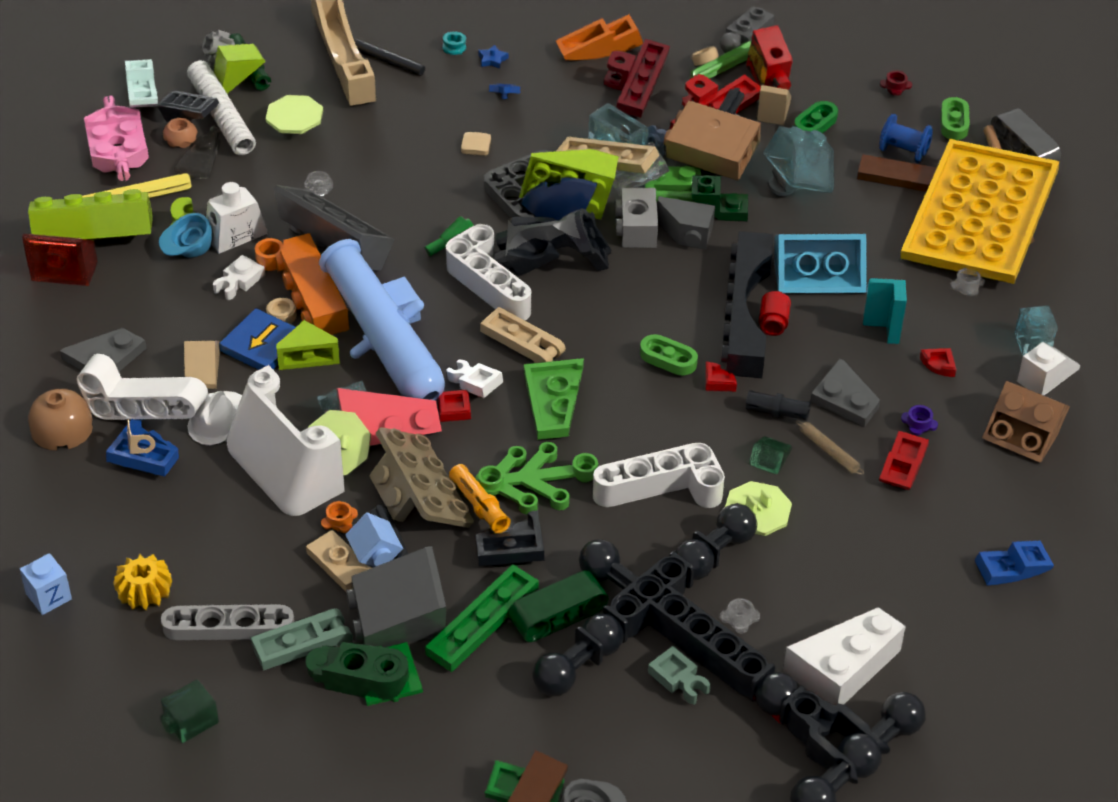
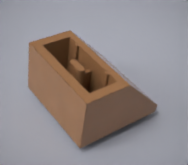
[982,381,1070,463]

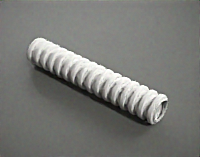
[187,60,256,155]

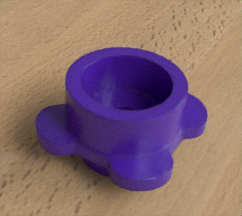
[901,405,938,436]

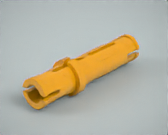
[449,464,511,533]

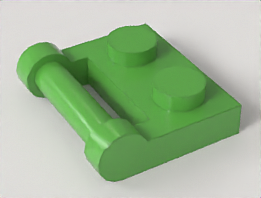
[644,166,701,203]

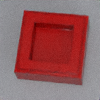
[437,390,471,422]

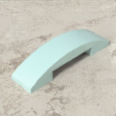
[125,59,158,108]

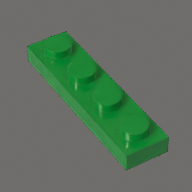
[425,564,539,672]

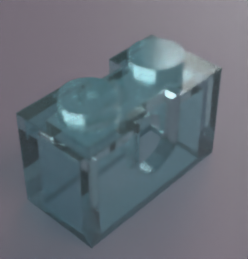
[588,103,649,146]

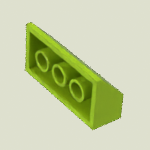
[28,189,153,244]

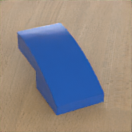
[974,541,1054,585]

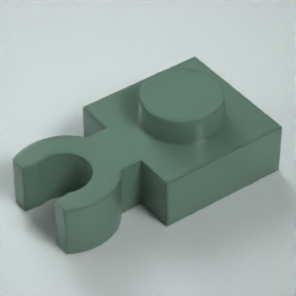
[648,646,710,705]

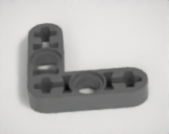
[484,150,551,218]

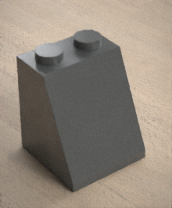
[346,546,446,647]

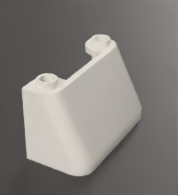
[227,365,345,516]

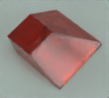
[22,233,98,286]

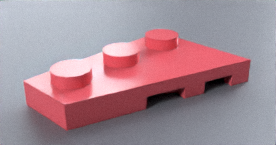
[336,388,442,446]

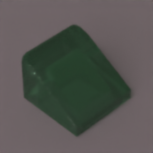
[749,436,792,474]

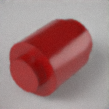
[759,291,791,336]

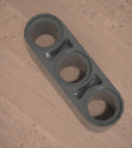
[991,108,1061,161]

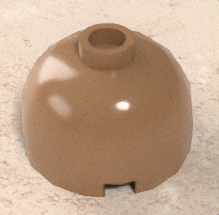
[28,389,93,451]

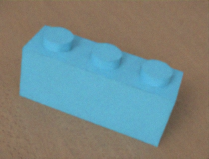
[774,234,867,293]

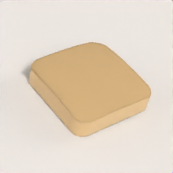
[461,132,491,156]

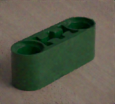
[508,571,609,642]

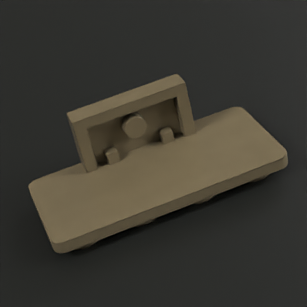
[369,427,474,528]

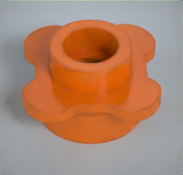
[321,501,358,533]

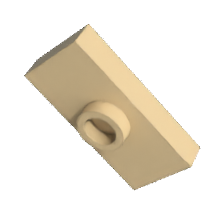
[306,530,372,591]

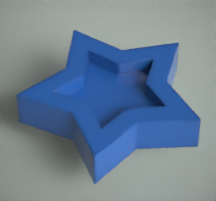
[478,45,509,68]
[489,83,520,99]

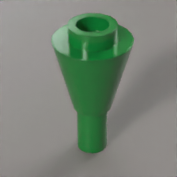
[424,216,474,257]

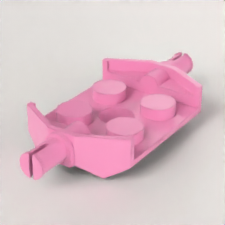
[84,96,149,181]

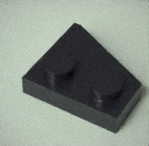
[476,510,545,566]

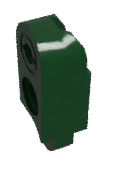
[305,642,409,700]

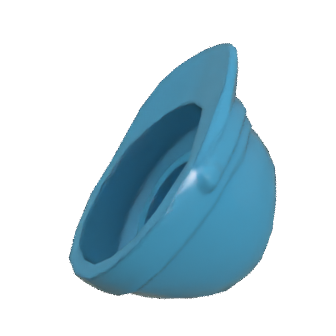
[159,213,213,258]

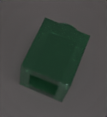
[160,679,219,743]

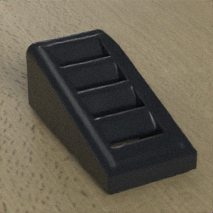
[158,91,219,122]

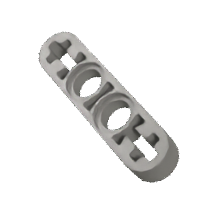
[161,604,295,640]

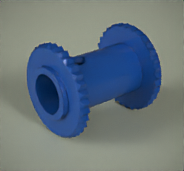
[879,114,933,163]

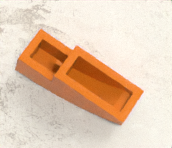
[556,14,643,60]

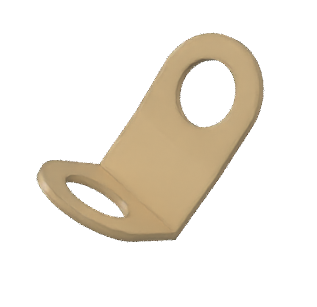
[127,419,155,454]

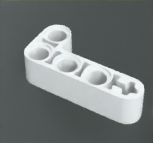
[446,224,531,320]
[77,354,208,420]
[593,443,725,508]

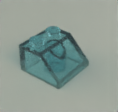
[763,126,834,193]

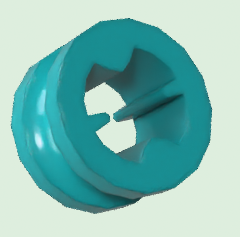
[443,32,466,55]

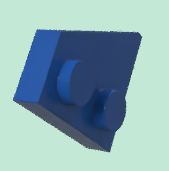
[106,419,179,477]

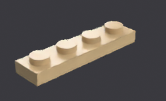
[556,137,659,174]

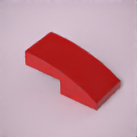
[879,431,929,490]

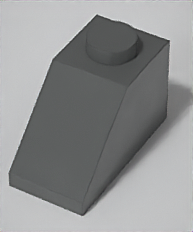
[657,196,715,250]

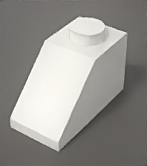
[1017,342,1080,395]

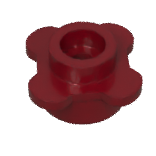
[880,70,912,96]

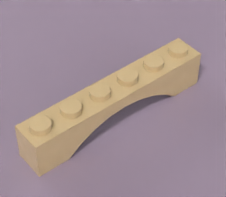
[311,0,376,106]

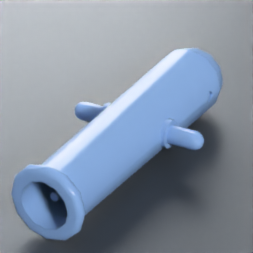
[319,239,445,400]

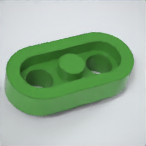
[940,97,970,140]
[640,334,698,375]

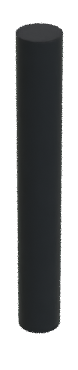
[355,40,425,76]

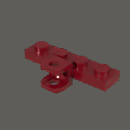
[603,39,670,118]

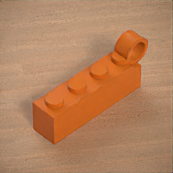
[255,233,349,335]

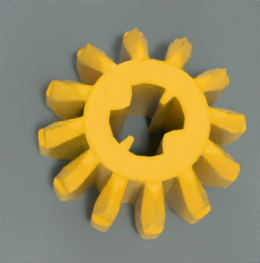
[113,554,172,610]

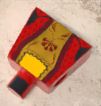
[746,25,793,90]

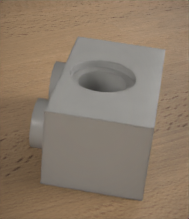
[615,188,658,248]

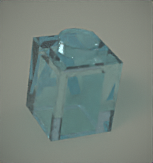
[1014,306,1058,355]

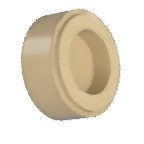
[691,46,719,66]
[266,298,297,324]

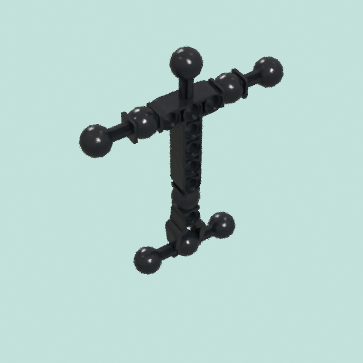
[532,503,926,802]

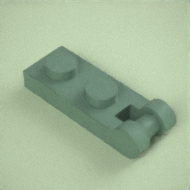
[251,609,353,671]

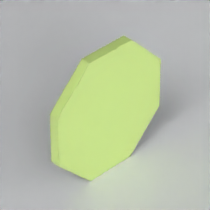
[266,95,323,134]
[308,410,371,476]
[725,481,792,536]

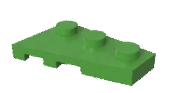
[524,358,584,440]

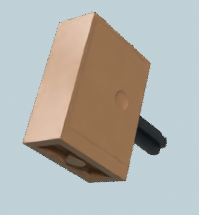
[663,88,761,181]

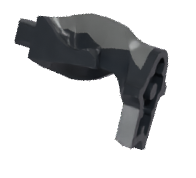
[494,208,611,276]

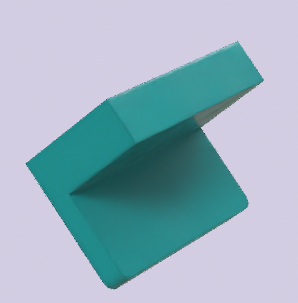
[863,278,907,344]

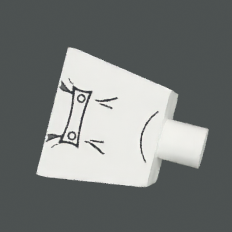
[206,182,268,254]

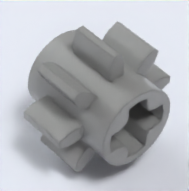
[202,30,235,63]

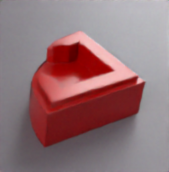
[920,348,957,377]
[705,362,737,392]

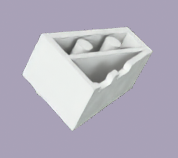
[783,607,905,706]

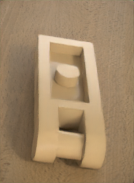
[480,307,566,363]

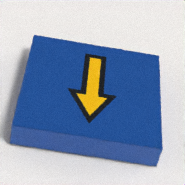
[219,308,296,370]

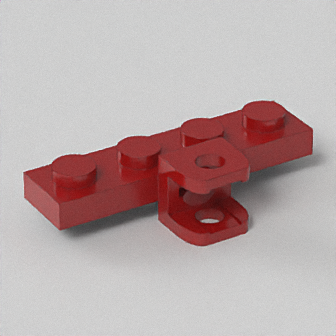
[669,74,761,130]

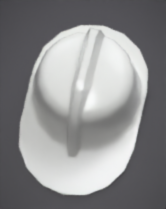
[187,391,242,446]

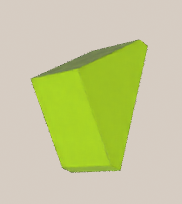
[214,44,266,94]
[276,320,340,370]

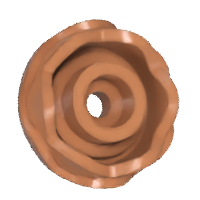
[163,118,198,148]

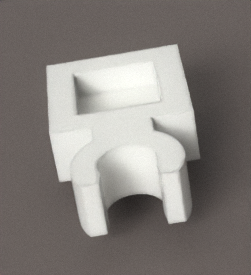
[213,255,265,300]
[446,360,503,398]

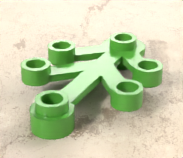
[475,442,598,515]

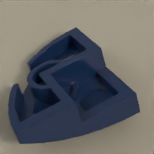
[521,178,597,221]

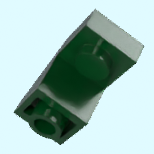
[692,175,748,221]

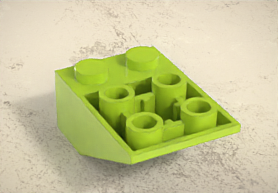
[519,149,619,219]

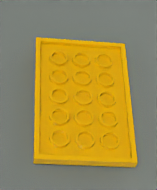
[901,139,1060,284]

